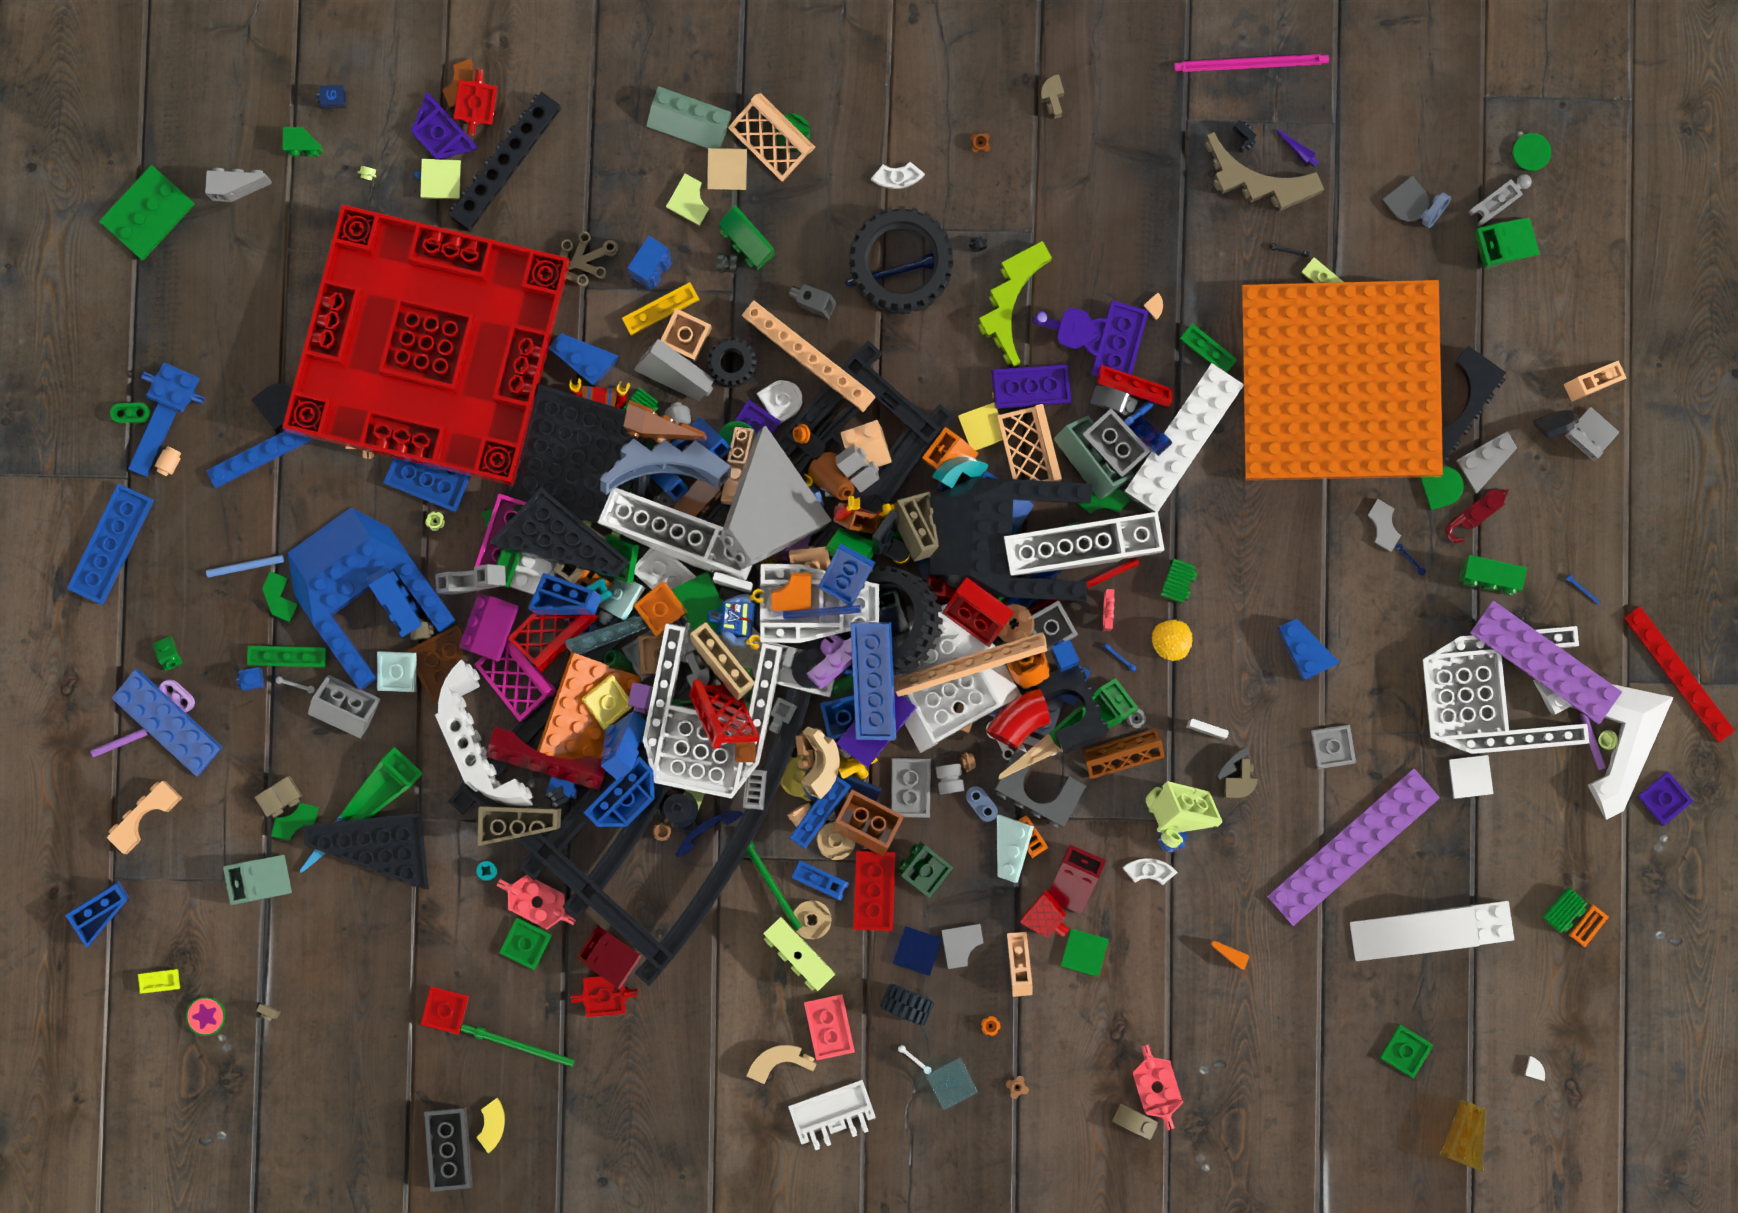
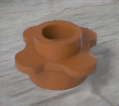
[971,133,990,153]

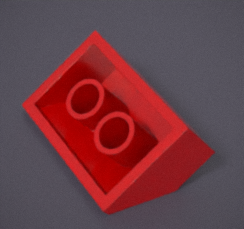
[942,578,1014,647]

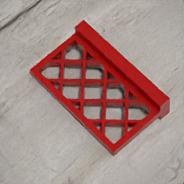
[507,613,597,673]
[689,680,760,748]

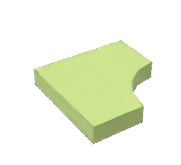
[666,174,709,226]

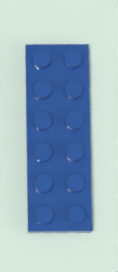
[67,483,154,605]
[851,622,896,740]
[112,669,223,777]

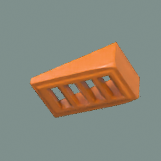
[1018,815,1048,858]
[1210,940,1249,970]

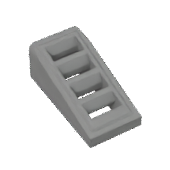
[743,770,767,810]

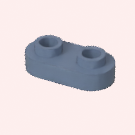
[1421,192,1451,228]
[966,786,998,822]

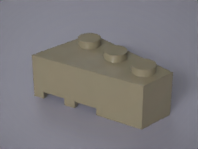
[894,492,939,561]

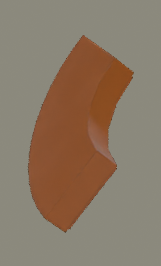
[442,58,474,109]

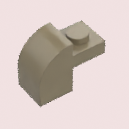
[1224,759,1258,798]

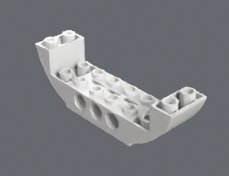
[435,660,533,807]

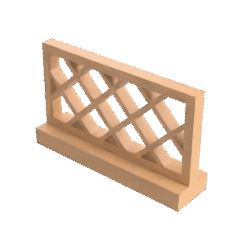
[728,94,815,181]
[997,404,1062,482]

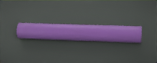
[1579,714,1606,770]
[90,728,148,757]

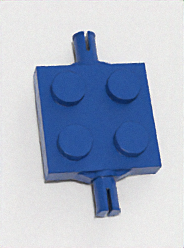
[141,363,205,413]

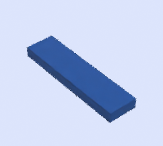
[129,403,177,477]
[789,776,851,850]

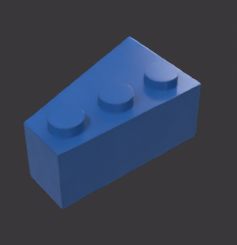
[549,333,619,387]
[1277,619,1340,681]

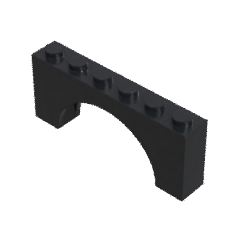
[1442,346,1506,467]

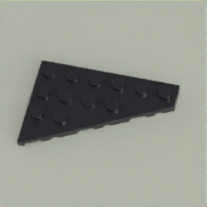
[303,813,429,889]

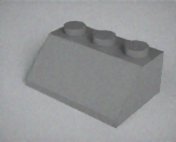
[1082,408,1151,477]
[308,675,381,738]

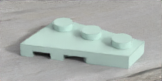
[997,815,1034,883]

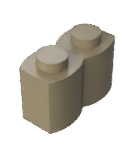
[255,776,302,818]

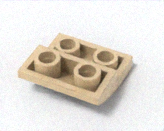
[708,148,747,190]

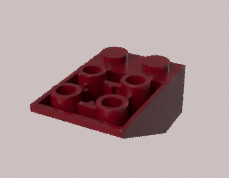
[1049,845,1107,914]
[576,925,641,989]

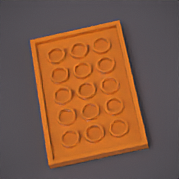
[537,652,642,772]

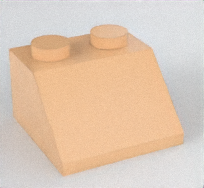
[840,420,892,467]

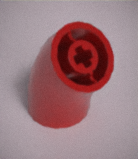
[986,688,1050,749]

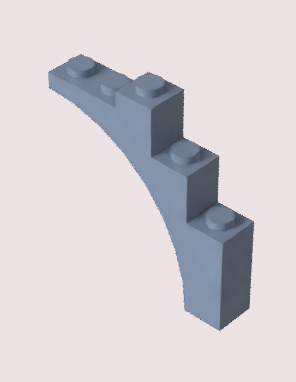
[600,439,731,495]

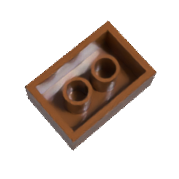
[832,790,904,856]

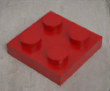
[421,986,469,1035]

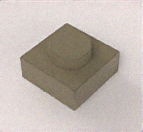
[257,1003,281,1021]

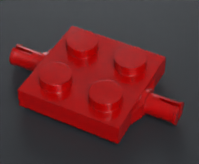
[453,69,498,136]
[571,976,638,1017]

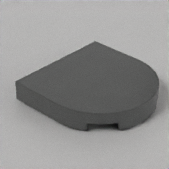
[1382,176,1429,222]

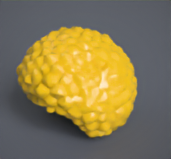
[1152,620,1193,661]

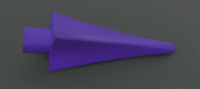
[1277,129,1319,168]

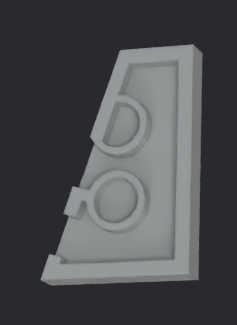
[1456,431,1517,494]

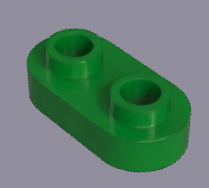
[110,403,150,424]

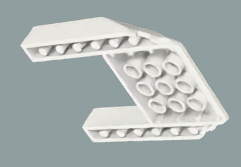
[643,623,783,798]
[1423,626,1589,754]

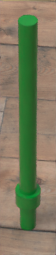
[746,842,802,931]
[460,1024,575,1067]

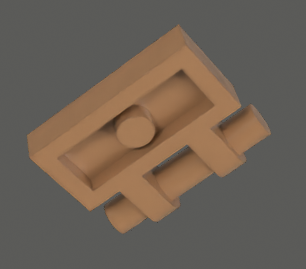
[796,728,827,769]

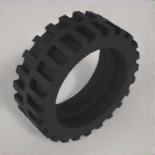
[849,206,954,314]
[838,566,943,675]

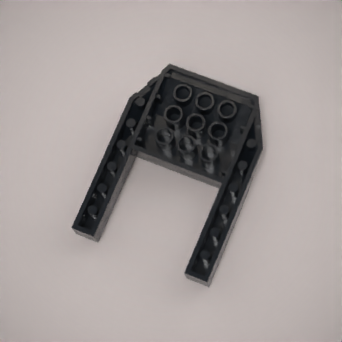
[929,478,1092,601]

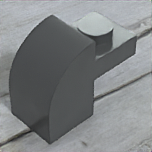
[1090,385,1138,418]

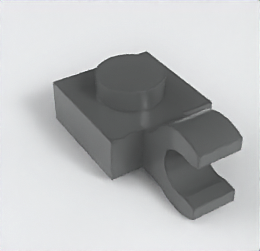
[769,697,797,734]

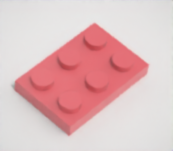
[804,994,855,1061]

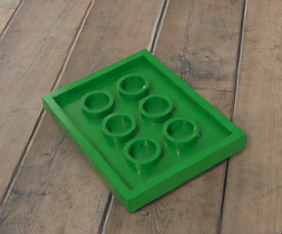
[99,165,195,261]

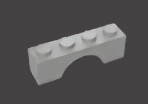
[435,564,506,595]

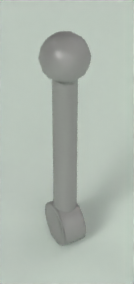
[275,676,315,694]

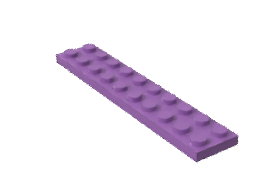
[1267,768,1440,926]

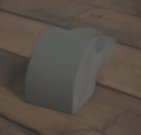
[685,649,713,687]

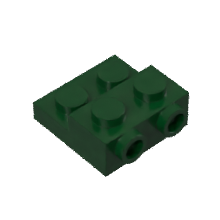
[897,841,954,898]

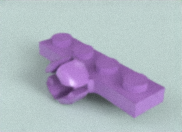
[807,634,852,689]

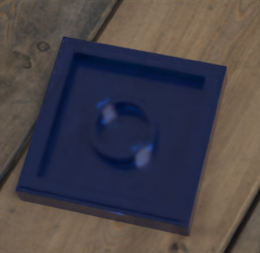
[893,926,942,976]

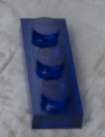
[1128,415,1172,456]

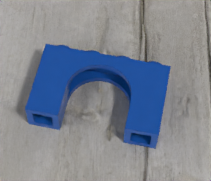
[650,417,732,503]

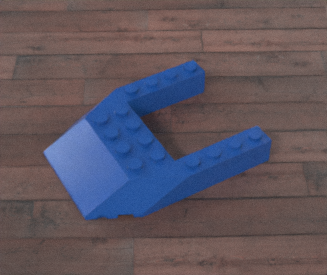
[288,508,457,690]

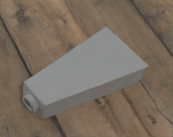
[634,339,715,401]

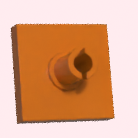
[633,581,688,637]

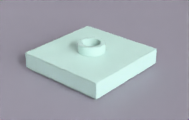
[599,578,645,621]
[377,651,416,692]

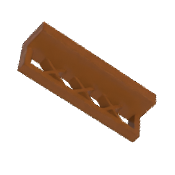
[1082,728,1165,779]

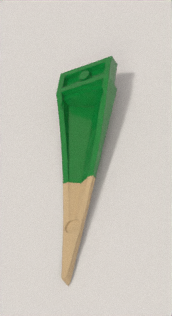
[998,678,1139,779]

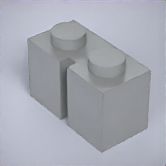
[835,444,879,492]

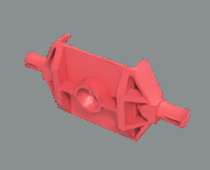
[497,875,576,930]
[1132,1044,1183,1130]

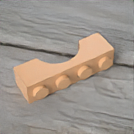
[107,781,182,854]

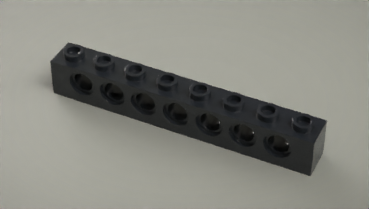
[450,91,562,231]

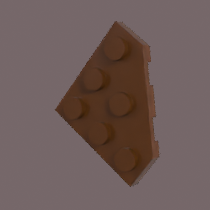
[406,625,465,703]

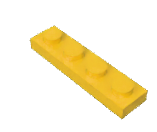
[622,282,699,336]

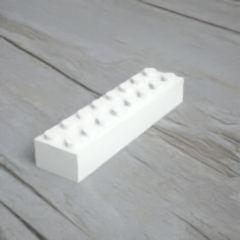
[1124,363,1244,513]

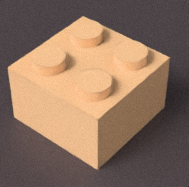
[661,309,712,363]

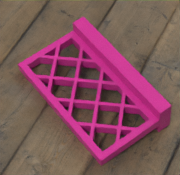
[474,634,558,722]

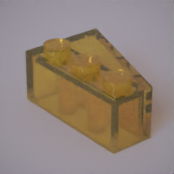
[1440,1099,1487,1172]

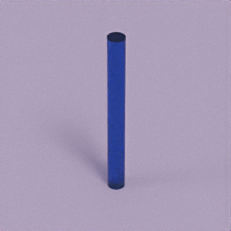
[783,605,861,619]

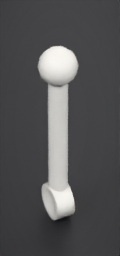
[898,1045,931,1074]

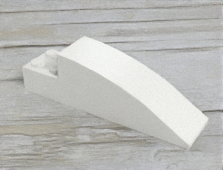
[598,488,752,581]
[1004,512,1164,576]
[1350,901,1514,961]

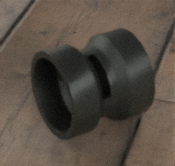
[716,252,737,273]

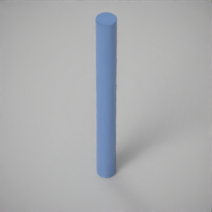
[206,555,284,578]

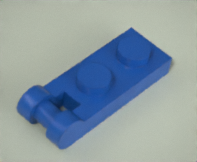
[792,860,849,901]

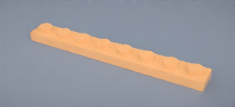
[894,632,1047,697]

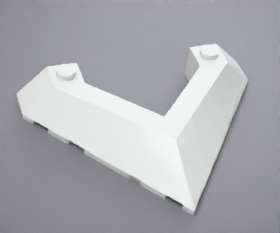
[1533,680,1674,820]

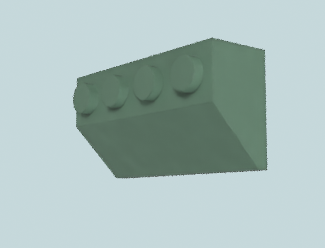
[646,86,732,149]
[1053,415,1135,499]

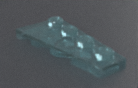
[565,616,646,655]

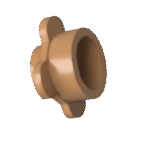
[959,752,976,772]
[1006,1076,1029,1099]

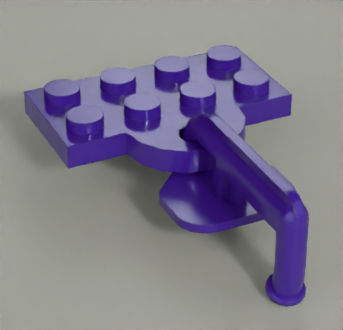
[1031,300,1149,377]

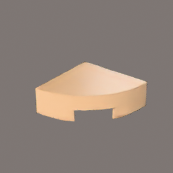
[1143,293,1163,320]

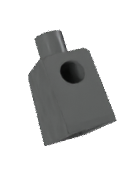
[789,284,836,320]

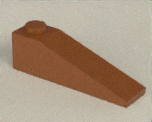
[624,400,707,441]

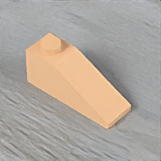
[1564,361,1626,402]
[1007,932,1032,997]

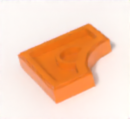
[771,573,811,611]

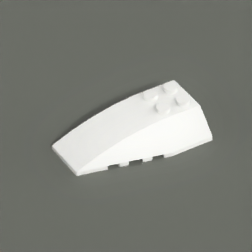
[760,564,879,643]

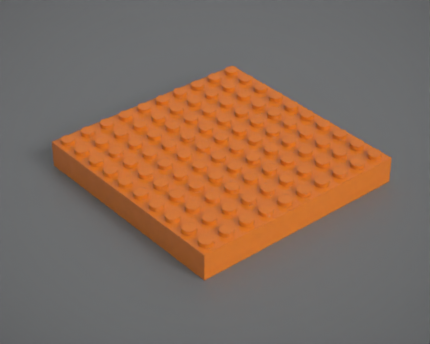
[1242,280,1443,481]

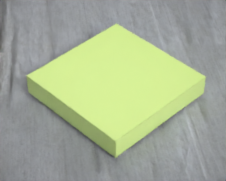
[421,159,461,200]

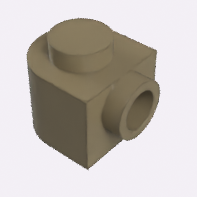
[410,619,435,640]

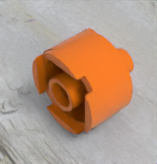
[1006,652,1050,689]

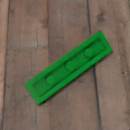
[247,646,327,668]

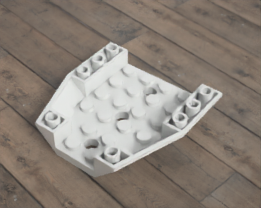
[892,604,1021,753]

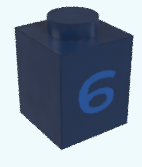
[317,85,346,109]

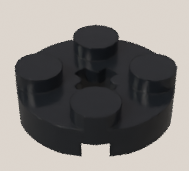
[791,649,826,689]

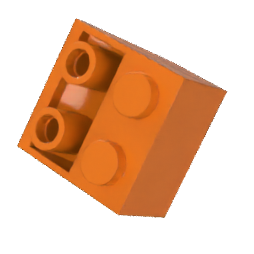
[922,427,979,485]

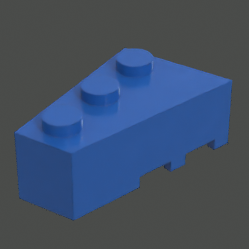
[366,566,422,637]
[528,573,602,615]
[601,710,646,780]
[65,881,129,948]

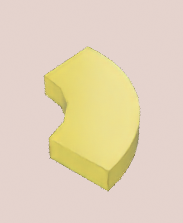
[477,1098,505,1153]

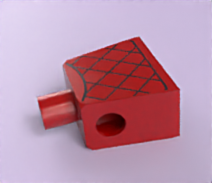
[1020,890,1069,938]

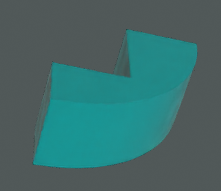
[932,456,989,488]

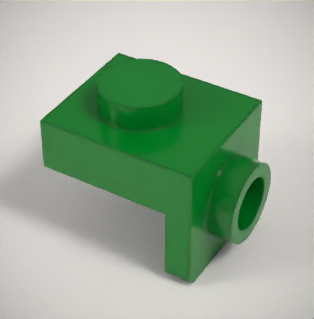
[153,636,183,671]

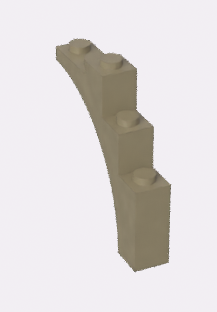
[1204,132,1324,211]

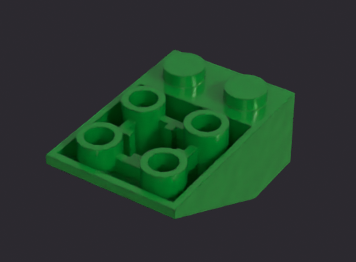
[1474,218,1540,270]
[825,528,874,560]

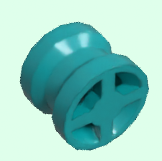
[476,861,497,880]

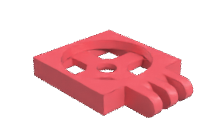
[1102,589,1115,631]

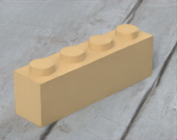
[689,622,755,701]

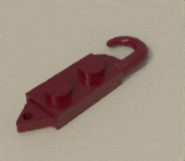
[1446,489,1509,543]

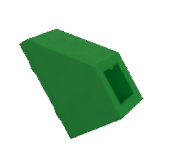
[283,127,324,157]

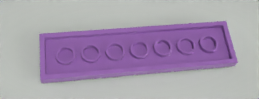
[1470,601,1622,724]

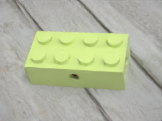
[763,917,835,991]

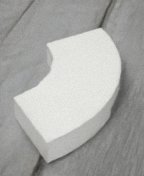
[871,162,925,189]
[1122,858,1178,885]

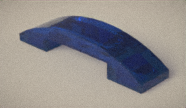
[676,811,743,858]

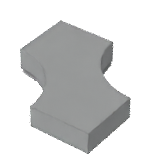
[1367,499,1401,552]

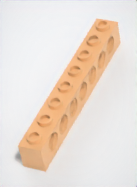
[742,301,875,412]

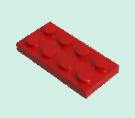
[853,851,895,931]

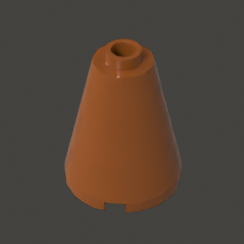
[808,452,854,500]

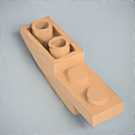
[721,427,754,505]

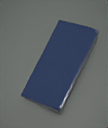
[843,776,881,801]

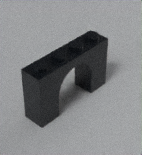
[1034,665,1109,755]

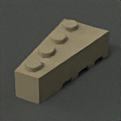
[477,805,561,846]

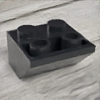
[879,588,911,637]

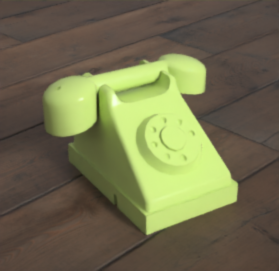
[1146,781,1222,848]

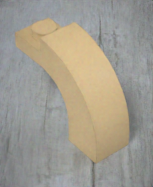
[800,727,840,799]
[747,1045,817,1084]

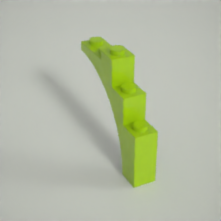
[977,241,1052,368]

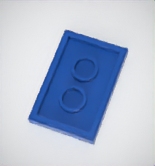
[818,543,875,606]

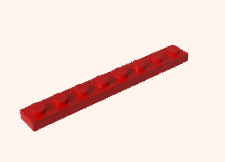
[1623,606,1735,743]

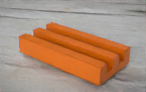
[1569,905,1609,948]

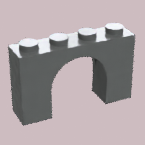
[994,749,1086,828]

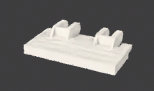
[788,1080,876,1150]

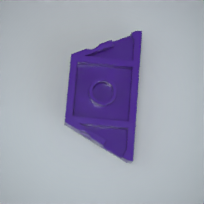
[411,92,478,160]

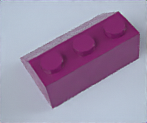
[459,593,519,661]

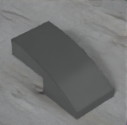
[1216,747,1250,780]

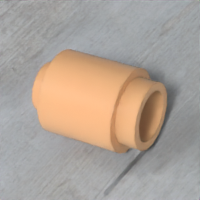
[155,446,181,476]

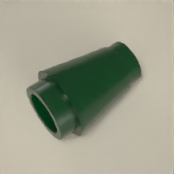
[604,650,632,672]

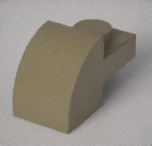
[1040,74,1064,119]
[1112,1104,1159,1140]

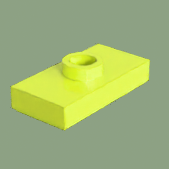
[138,969,180,994]

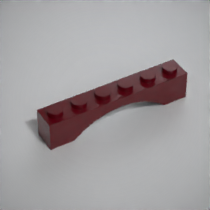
[486,727,606,790]

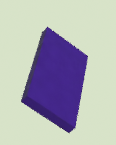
[991,364,1072,409]
[836,690,917,768]

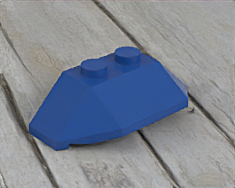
[584,757,655,827]

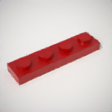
[1097,365,1173,407]

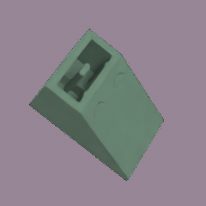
[223,855,292,905]

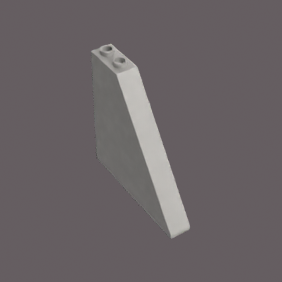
[720,426,832,570]

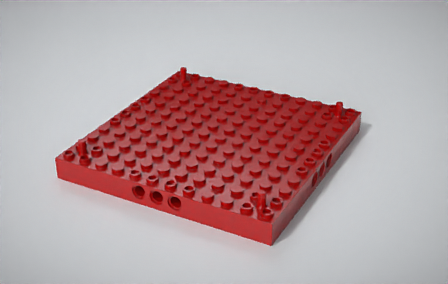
[282,204,570,486]

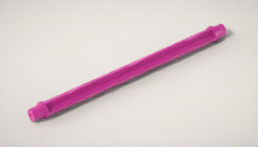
[1174,54,1329,72]

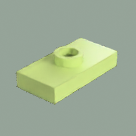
[1301,258,1343,283]

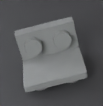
[1564,407,1619,461]

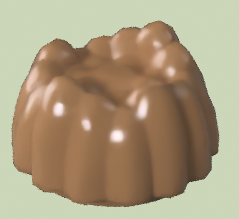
[653,822,671,841]

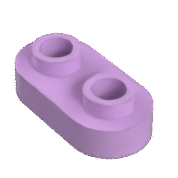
[159,679,195,713]

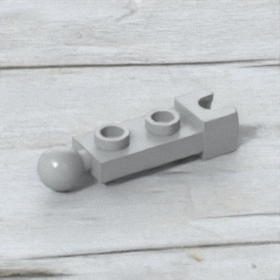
[1468,174,1532,227]

